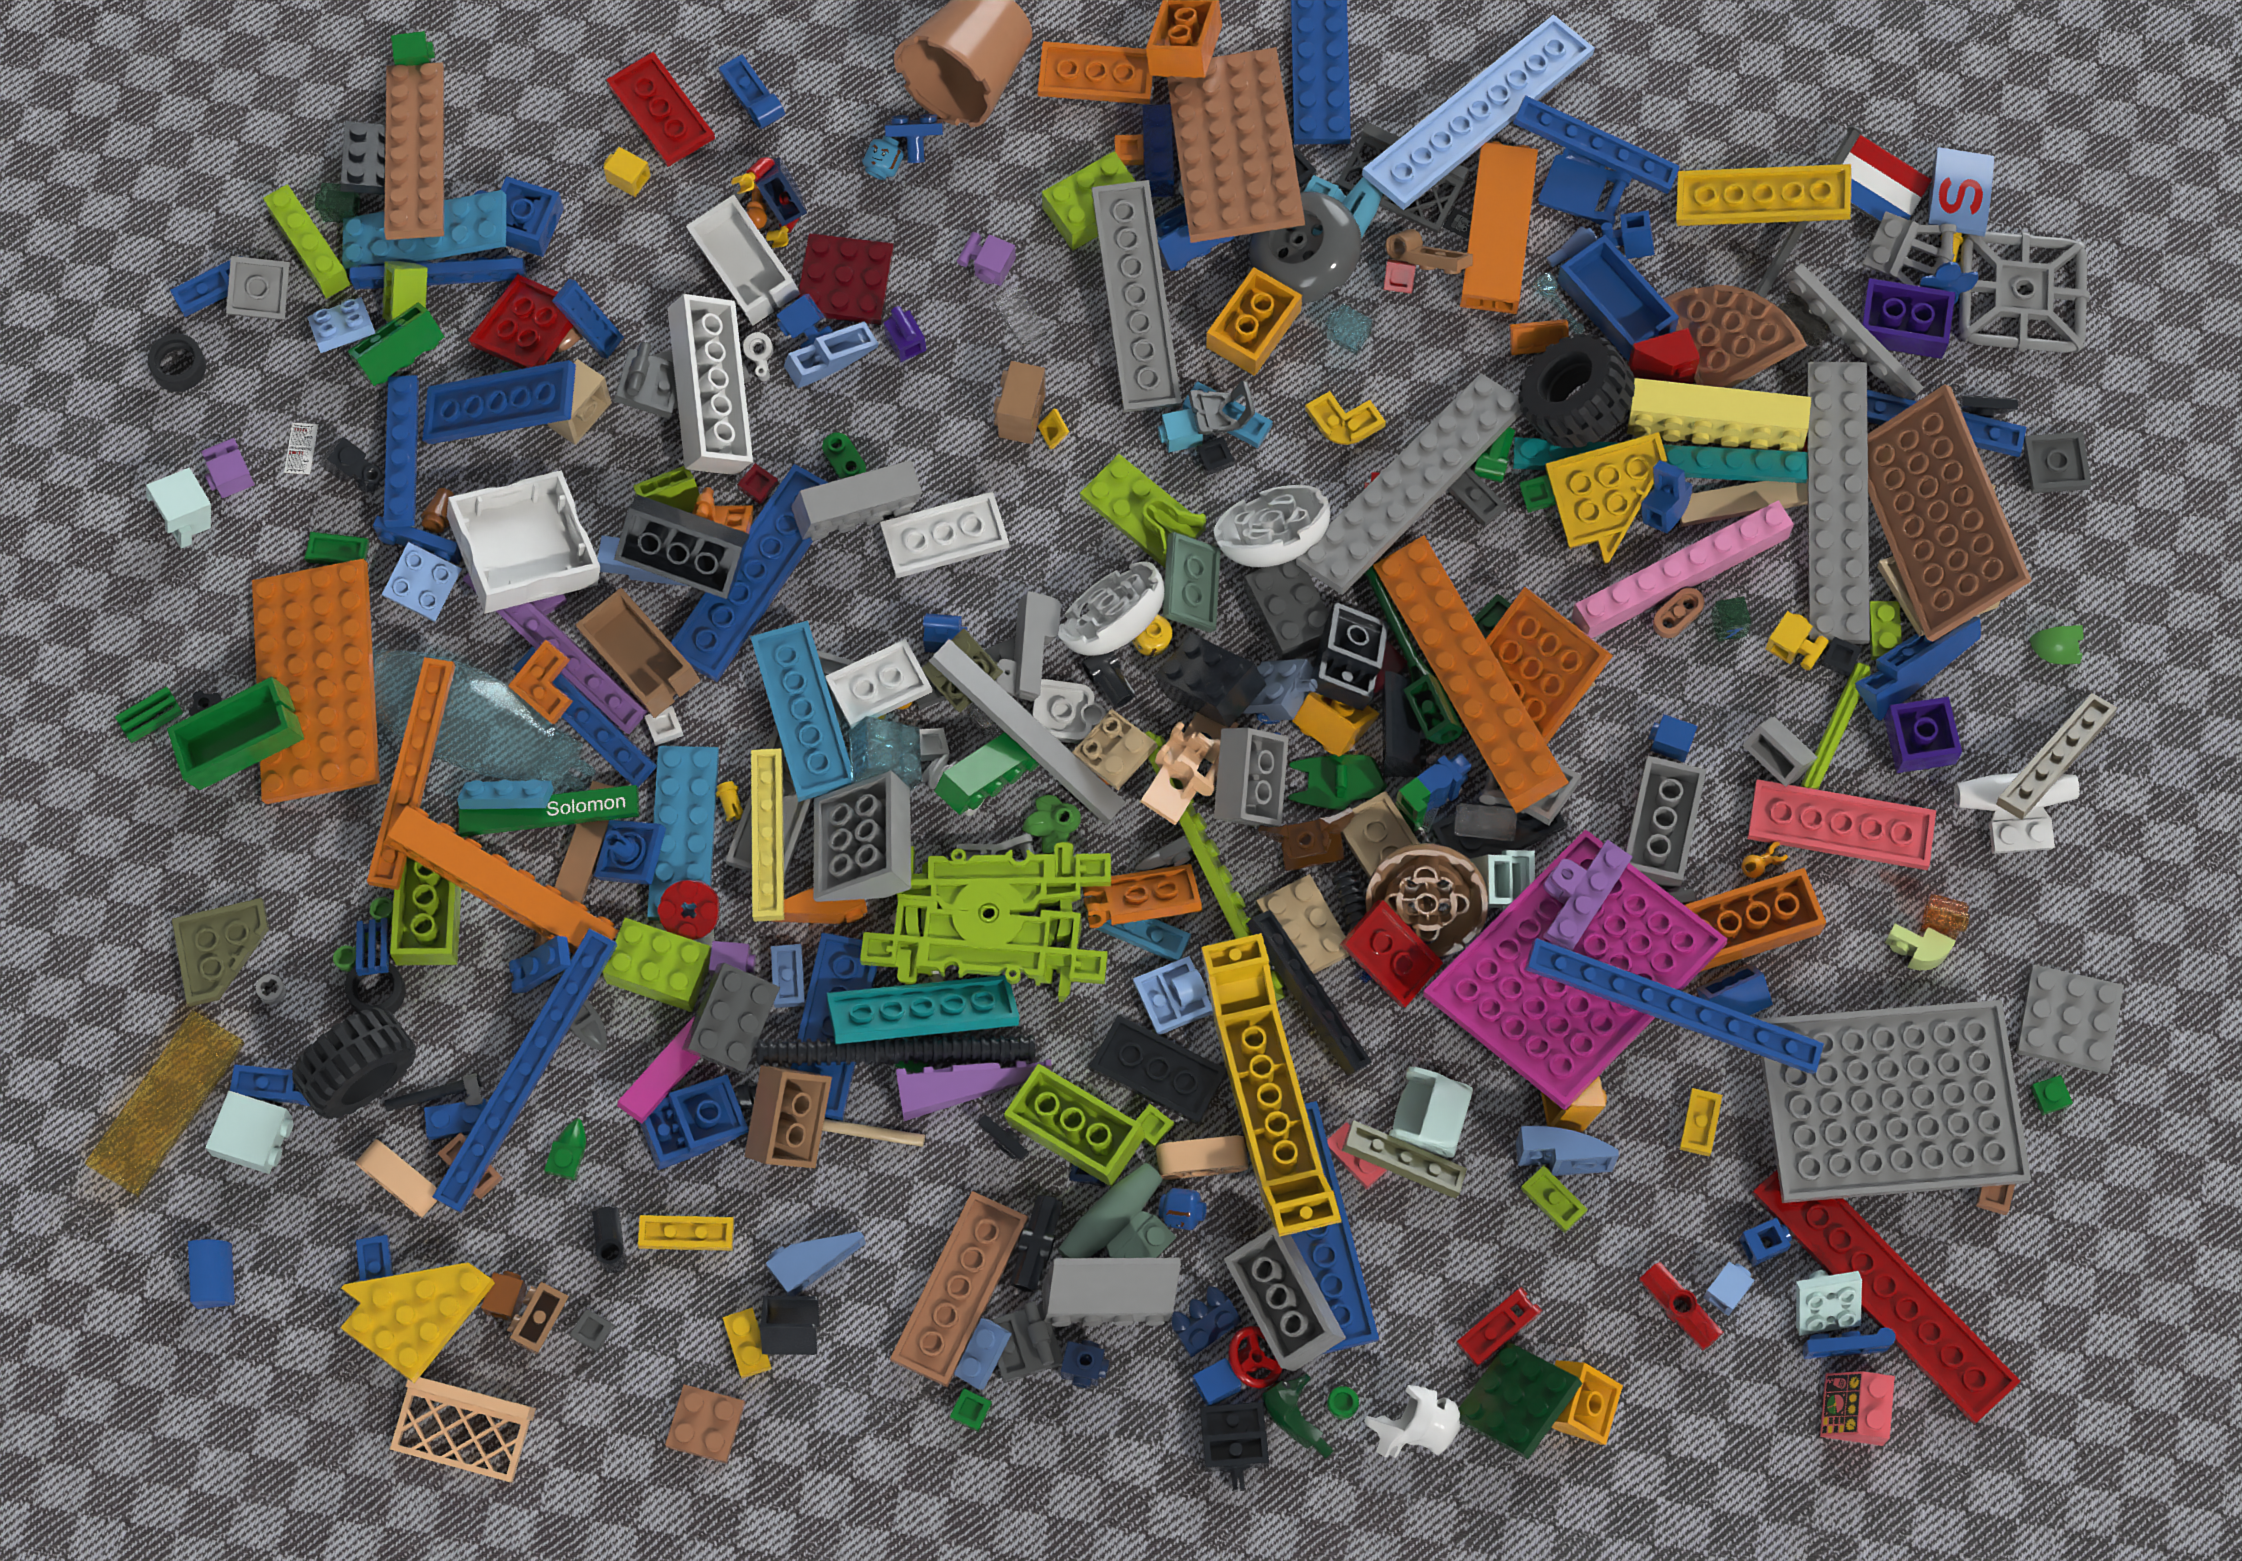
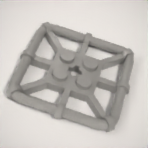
[1959,231,2090,353]

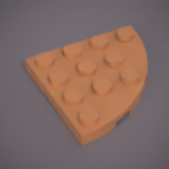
[1664,285,1807,388]

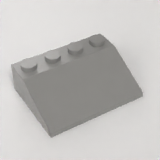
[813,770,911,902]
[1042,1258,1181,1327]

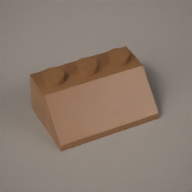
[744,1065,832,1168]

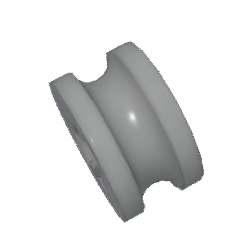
[256,974,286,1005]

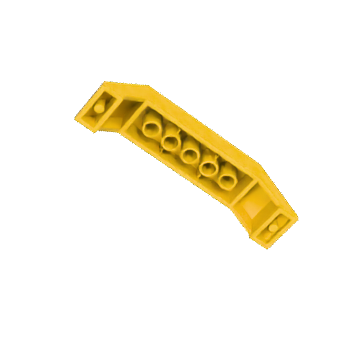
[1201,933,1341,1237]

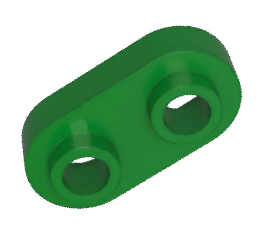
[822,433,867,480]

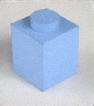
[1703,1261,1755,1316]

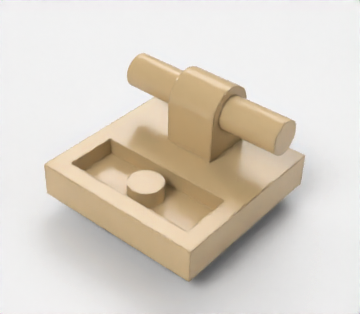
[1072,709,1158,790]

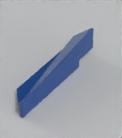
[1855,617,1981,721]

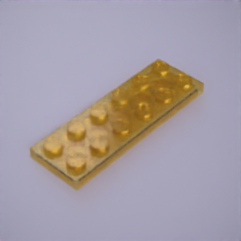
[84,1010,245,1197]

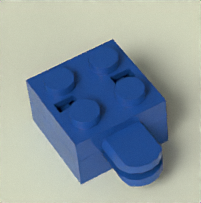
[473,176,564,257]

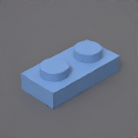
[771,944,805,1008]
[954,1318,1012,1390]

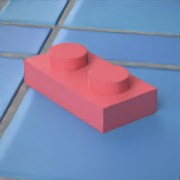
[1327,1122,1387,1190]

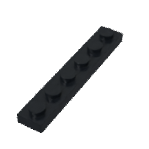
[1246,909,1372,1077]

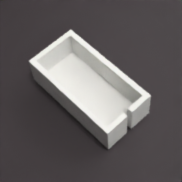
[686,195,800,325]

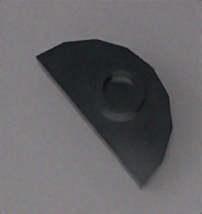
[1961,395,2018,418]
[978,1114,1029,1162]

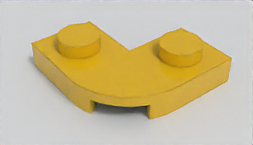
[1305,391,1386,445]

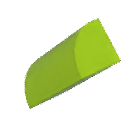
[382,261,428,322]
[633,466,700,512]

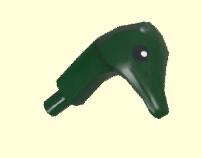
[1261,1373,1334,1459]

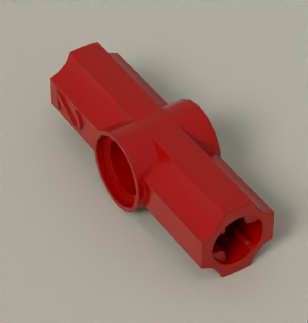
[1639,1261,1724,1352]

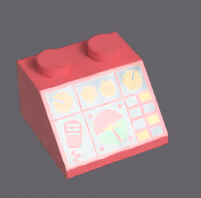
[1820,1371,1895,1446]

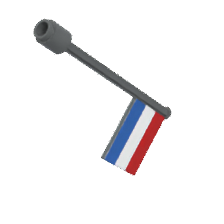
[1754,125,1932,298]

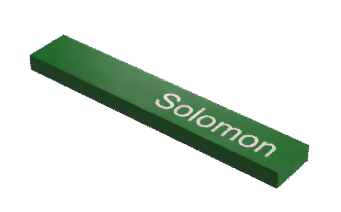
[458,785,640,837]

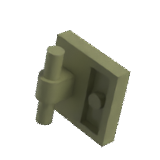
[922,628,1003,713]

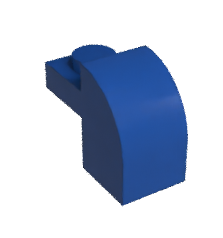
[1641,460,1692,534]

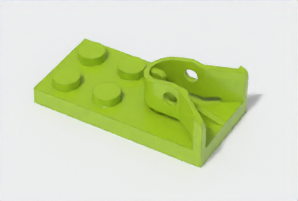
[1080,454,1206,568]

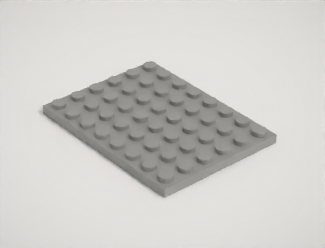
[1759,1000,2031,1203]

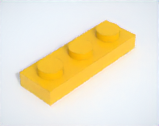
[638,1215,734,1251]

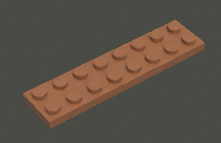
[384,62,444,240]

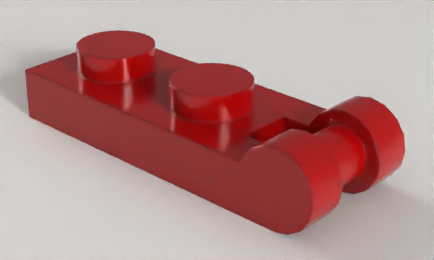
[1456,1287,1543,1367]

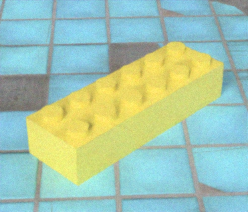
[1627,378,1811,452]

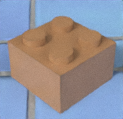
[993,361,1046,444]

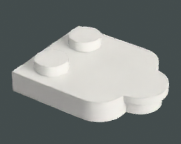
[1032,679,1106,744]

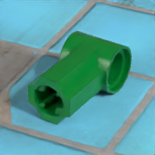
[1474,426,1515,483]

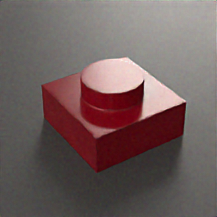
[737,463,779,505]

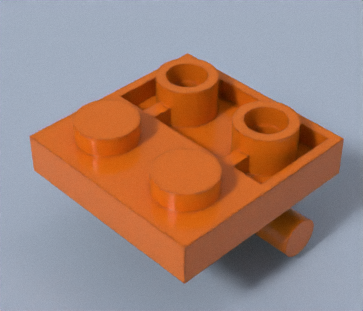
[692,487,754,534]

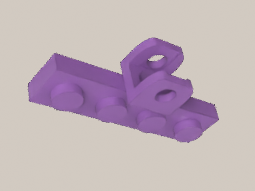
[1543,839,1632,951]

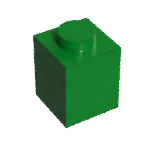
[391,31,435,66]

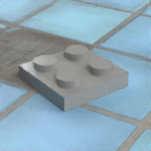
[226,256,290,321]

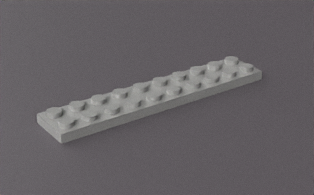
[1807,362,1870,644]
[1296,373,1522,595]

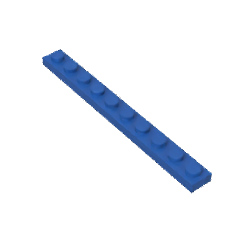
[433,928,617,1213]
[1524,938,1824,1074]

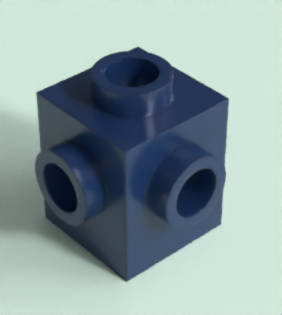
[1061,1340,1110,1389]

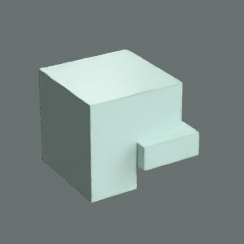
[146,467,211,549]
[1470,850,1535,911]

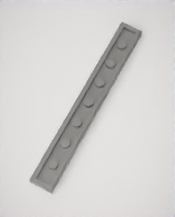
[929,639,1126,825]

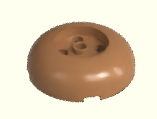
[1366,843,1488,957]

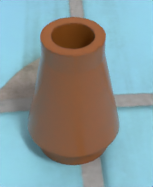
[421,488,454,533]

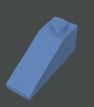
[766,1232,866,1296]

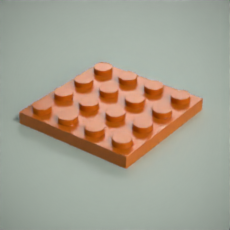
[1486,587,1613,744]

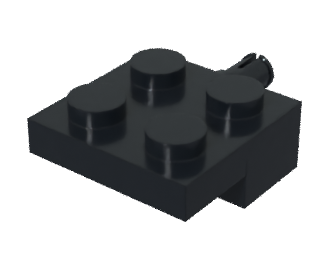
[1200,1402,1269,1492]

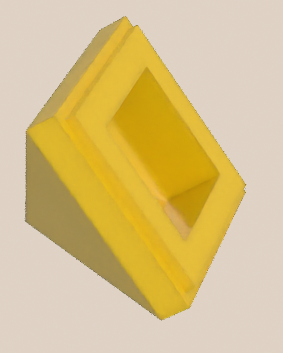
[1038,409,1069,449]

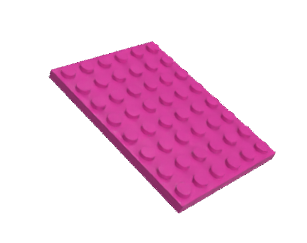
[1423,829,1727,1110]

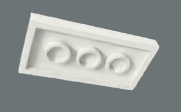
[880,491,1009,579]

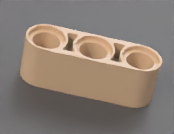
[1156,1135,1249,1180]
[355,1139,437,1218]

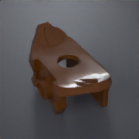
[1257,807,1355,871]

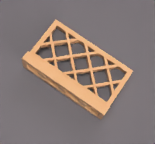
[390,1377,536,1483]

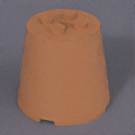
[894,0,1032,128]

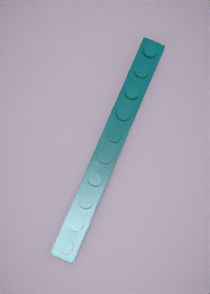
[1513,437,1808,483]

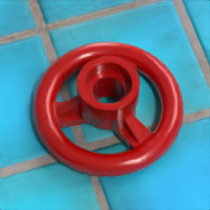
[1228,1326,1282,1388]

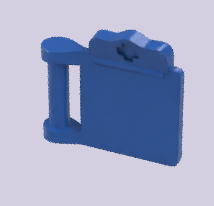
[1538,148,1632,226]

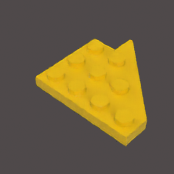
[1545,432,1667,565]
[340,1262,495,1383]

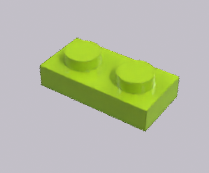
[1869,601,1902,660]
[1521,1165,1588,1233]

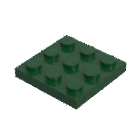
[1458,1341,1583,1460]

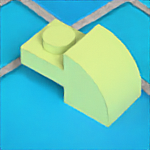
[1885,924,1956,970]

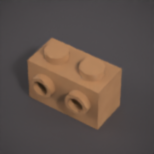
[507,1282,569,1355]

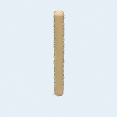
[822,1119,925,1147]

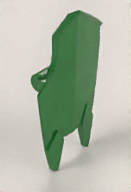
[1288,755,1388,811]

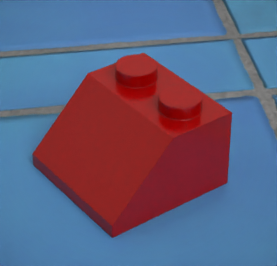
[1628,328,1700,384]

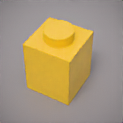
[603,147,651,197]

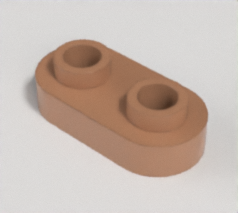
[1653,588,1705,638]

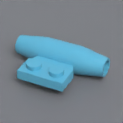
[1290,175,1383,239]

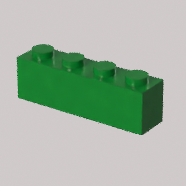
[934,732,1039,815]

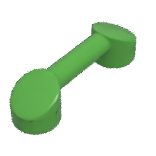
[333,897,393,972]

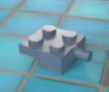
[1242,659,1318,721]

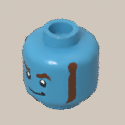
[862,136,904,180]

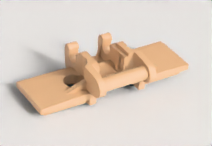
[1140,713,1239,825]

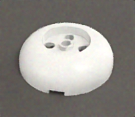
[1214,485,1330,567]
[1058,562,1165,656]

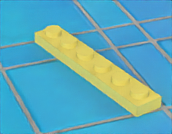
[751,748,784,922]

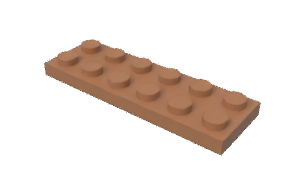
[890,1191,1029,1387]

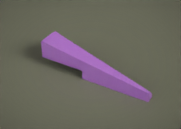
[896,1059,1053,1121]

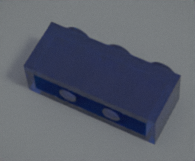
[1142,104,1174,197]

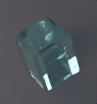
[1325,304,1373,355]

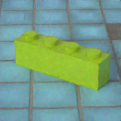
[263,184,351,299]

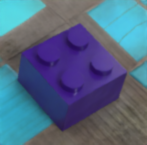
[1884,697,1962,773]

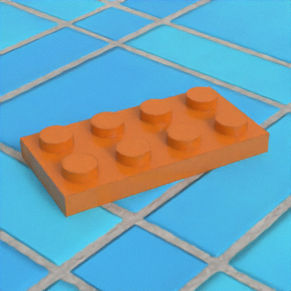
[1038,41,1153,104]

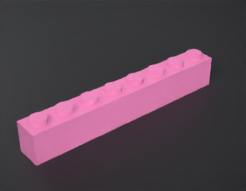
[1571,500,1794,638]

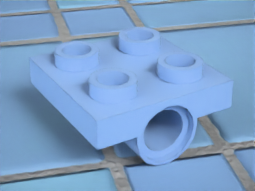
[307,297,376,353]
[381,542,462,622]
[1133,956,1213,1035]

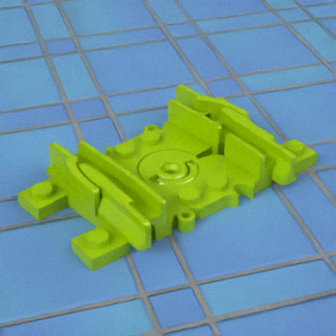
[860,842,1111,1002]

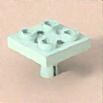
[1796,1270,1862,1336]

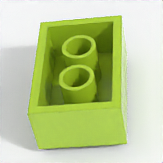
[1042,151,1136,251]
[602,918,711,1012]

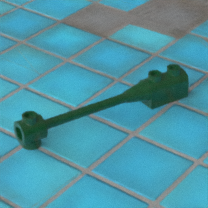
[1362,558,1463,744]

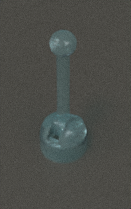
[1532,272,1584,334]

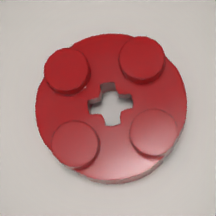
[657,879,720,940]

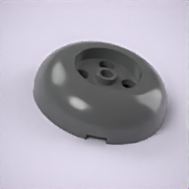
[1249,192,1362,303]

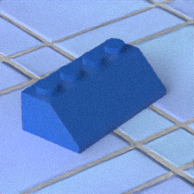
[1155,202,1235,271]

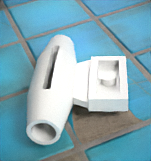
[1954,773,2079,854]

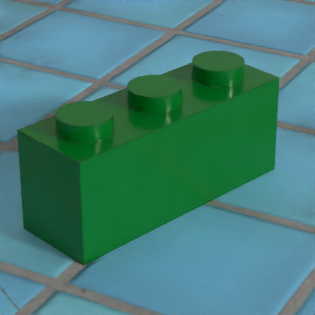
[347,302,445,386]

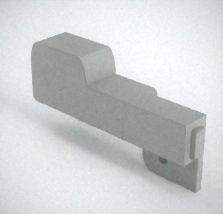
[995,591,1061,701]

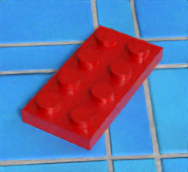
[606,51,715,167]

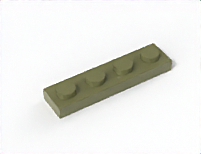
[1342,1120,1467,1199]

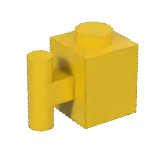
[1765,611,1829,671]

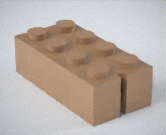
[575,587,700,718]

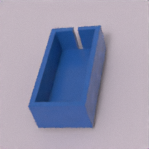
[1557,235,1679,362]

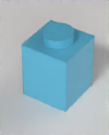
[1158,408,1203,453]

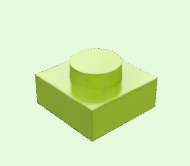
[1136,1104,1174,1149]

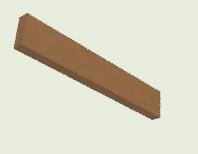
[533,781,614,949]

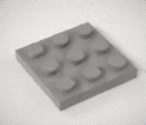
[2016,964,2124,1074]

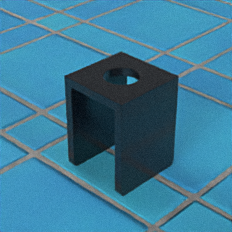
[760,1296,820,1355]

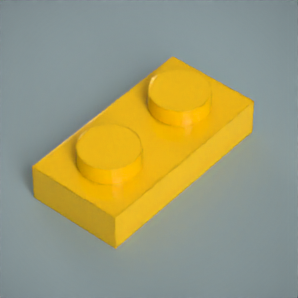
[1679,1088,1723,1157]
[722,1307,772,1379]

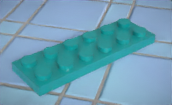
[827,975,1019,1044]

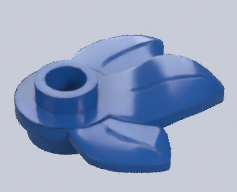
[1920,262,1978,304]

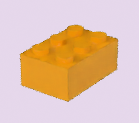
[1206,267,1303,376]

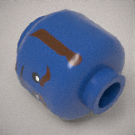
[1159,1187,1207,1230]

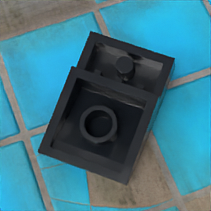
[1311,602,1388,711]

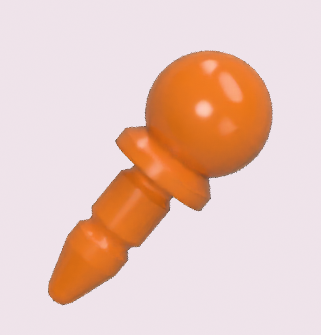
[746,183,767,230]

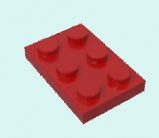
[1340,900,1443,1008]

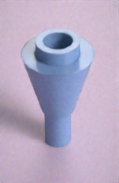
[1546,226,1598,268]

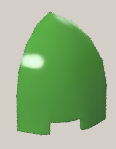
[2029,625,2083,665]

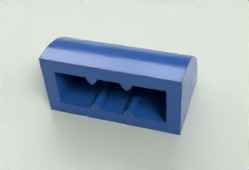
[1697,963,1773,1016]
[188,1239,235,1309]

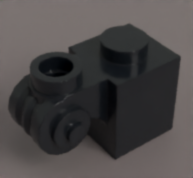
[319,437,385,494]

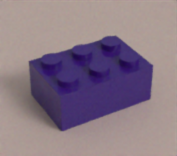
[1859,278,1955,359]

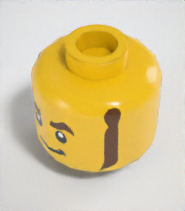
[1132,614,1172,656]

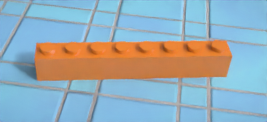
[384,805,619,954]

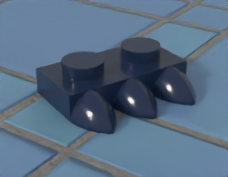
[1171,1286,1242,1358]

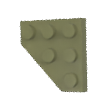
[172,898,269,1007]

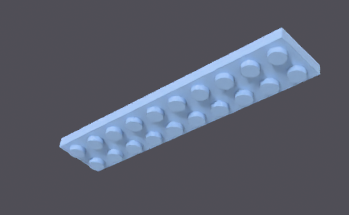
[1362,14,1595,210]

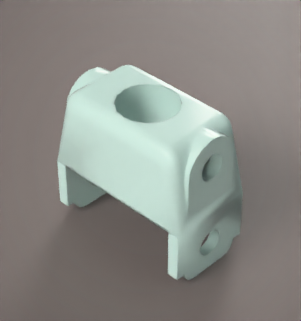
[1389,1066,1473,1157]

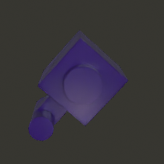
[884,306,926,362]

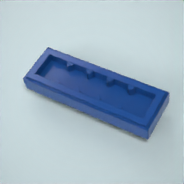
[552,279,624,359]

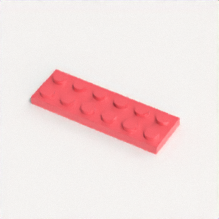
[1747,779,1936,870]

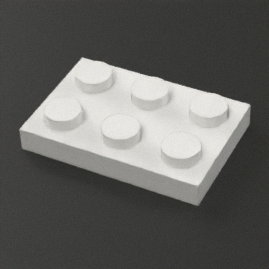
[825,639,932,730]

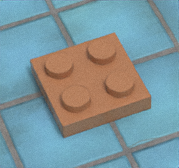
[665,1384,745,1464]

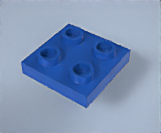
[885,114,944,163]
[595,820,666,885]

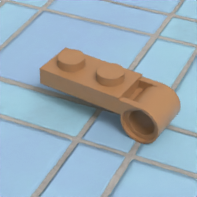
[1385,229,1473,274]

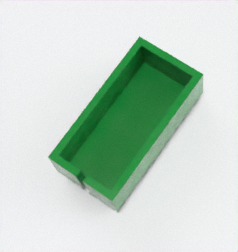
[167,677,305,790]

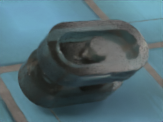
[1777,289,1830,347]

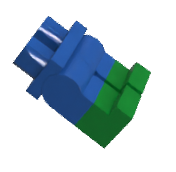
[1395,753,1472,833]

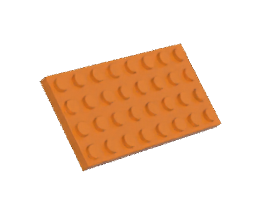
[252,559,380,804]

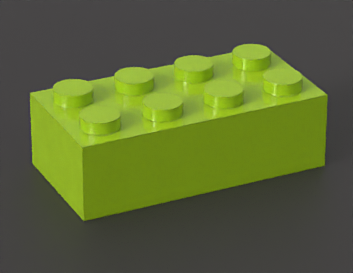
[390,857,462,965]
[1004,1063,1145,1187]

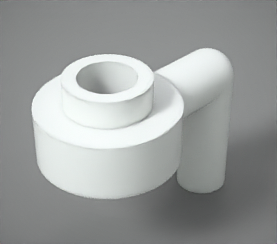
[743,332,773,381]

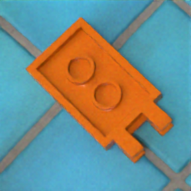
[1082,864,1202,928]

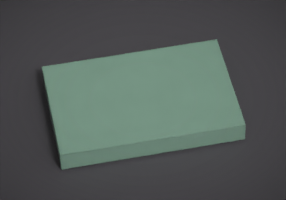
[1162,532,1221,633]

